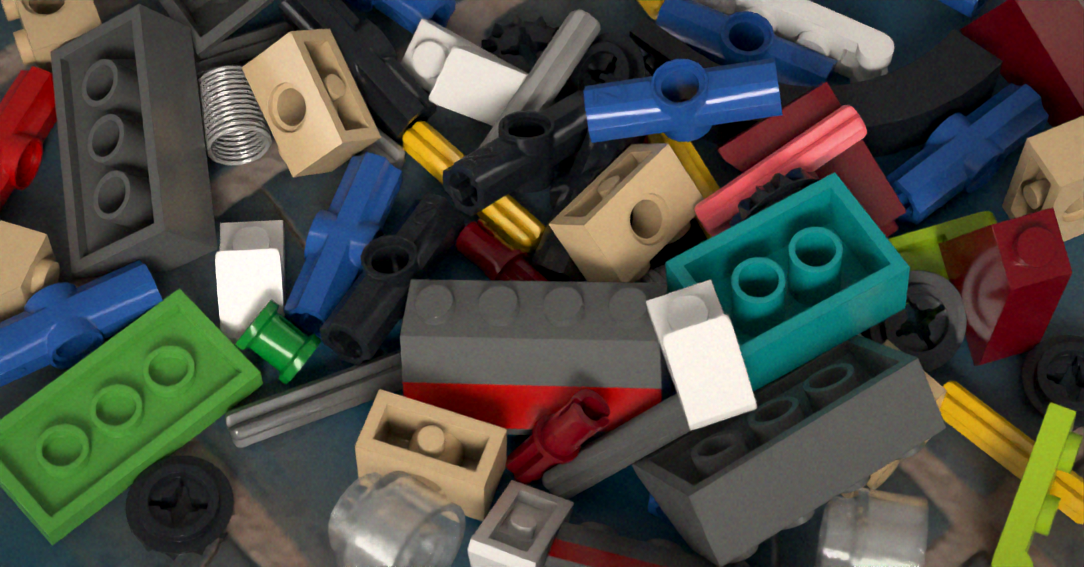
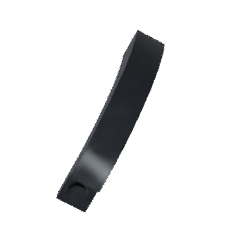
[629,17,1003,158]

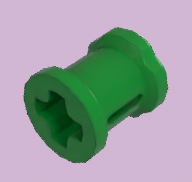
[235,299,322,385]

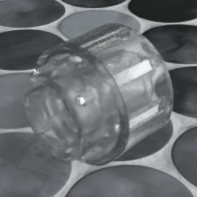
[328,471,466,567]
[815,488,928,567]

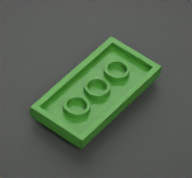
[0,288,263,546]

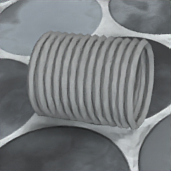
[197,65,272,165]

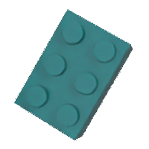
[665,172,910,392]

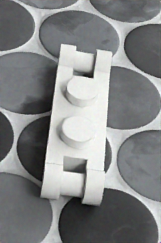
[693,0,895,84]

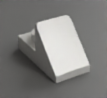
[400,19,528,126]
[215,220,286,344]
[646,280,757,430]
[468,480,574,567]

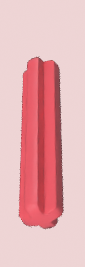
[694,105,867,237]

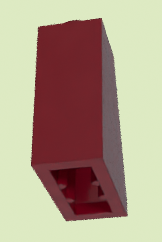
[960,0,1084,128]
[716,82,907,237]
[938,207,1073,366]

